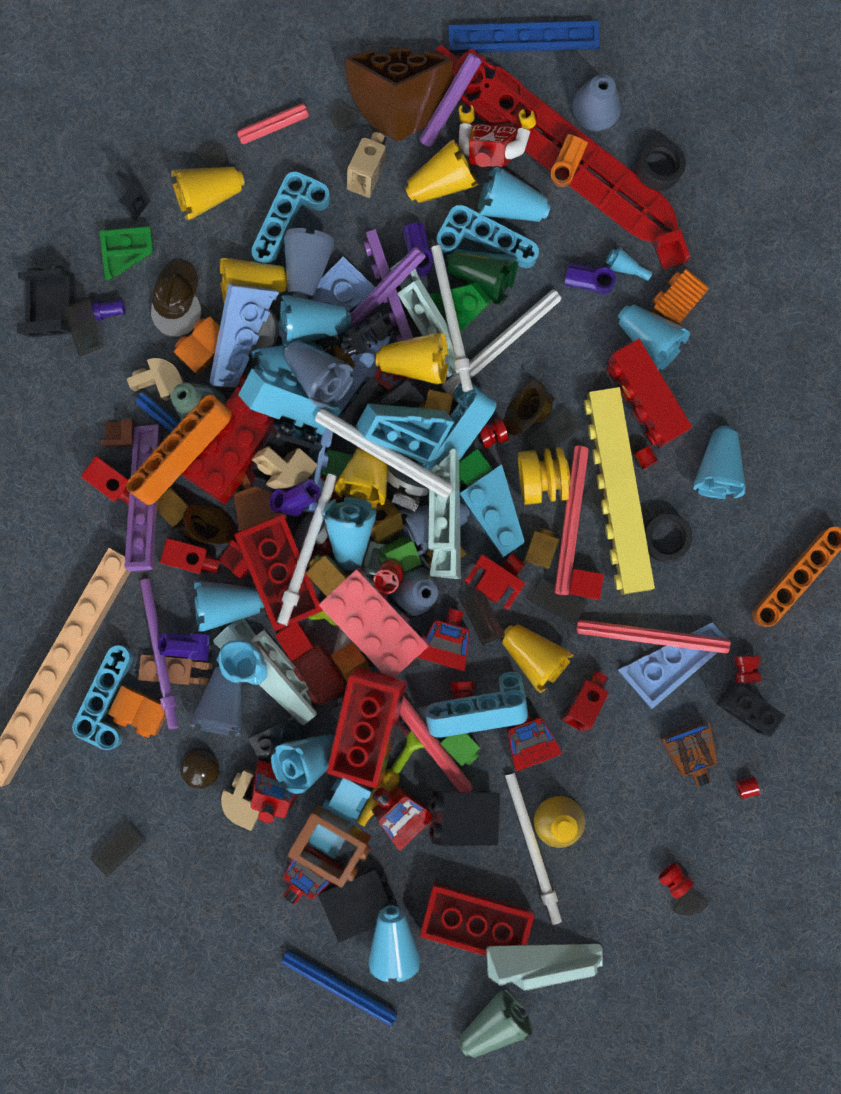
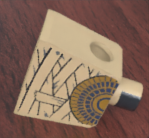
[347,132,387,198]

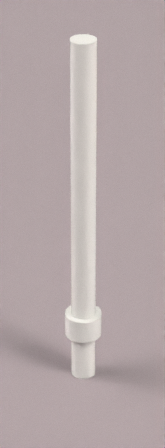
[431,245,473,392]
[277,474,337,625]
[505,773,562,925]

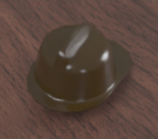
[152,261,198,319]
[503,380,555,435]
[178,505,237,545]

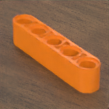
[126,395,232,505]
[752,527,841,627]

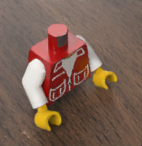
[459,105,536,167]

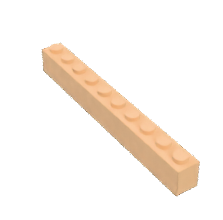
[0,548,131,787]

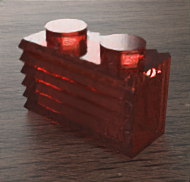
[293,644,347,705]

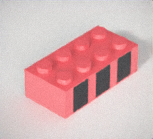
[319,567,430,678]

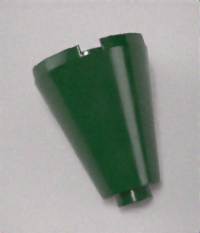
[445,249,518,305]

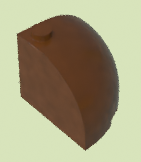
[345,48,453,141]

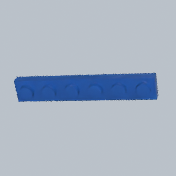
[449,21,600,53]

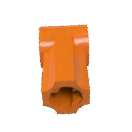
[551,134,588,188]

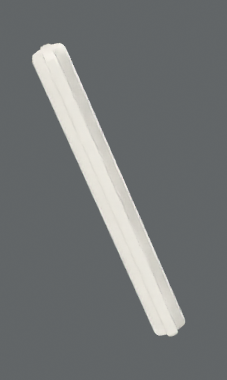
[442,289,561,395]
[315,409,454,498]

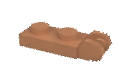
[138,654,212,685]

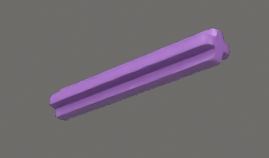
[419,53,481,147]
[350,247,425,326]

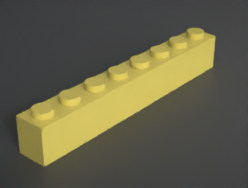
[584,387,655,595]

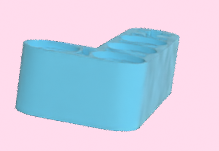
[252,172,330,264]
[437,205,539,268]
[418,383,496,471]
[72,645,134,750]
[425,672,528,737]

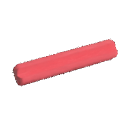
[237,103,309,144]

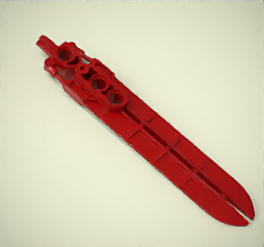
[435,45,678,243]

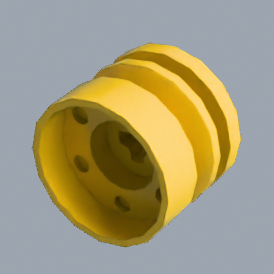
[518,447,570,505]

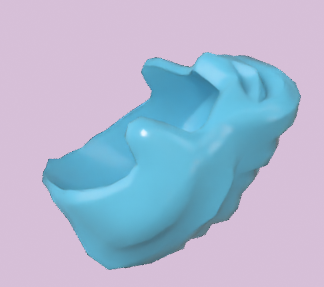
[217,640,267,685]

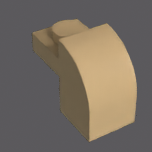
[126,358,185,401]
[252,447,318,490]
[221,769,259,831]

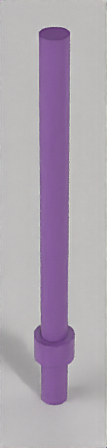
[140,579,179,729]

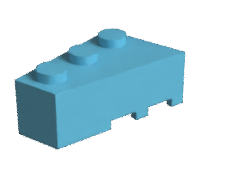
[239,369,336,435]
[356,404,454,466]
[460,464,525,558]
[308,777,373,859]

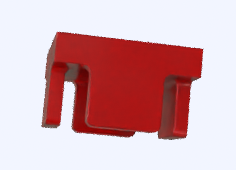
[464,555,526,610]

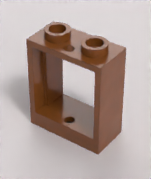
[287,804,371,888]

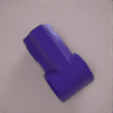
[402,222,433,277]
[564,263,616,295]
[269,479,321,516]
[158,633,210,661]

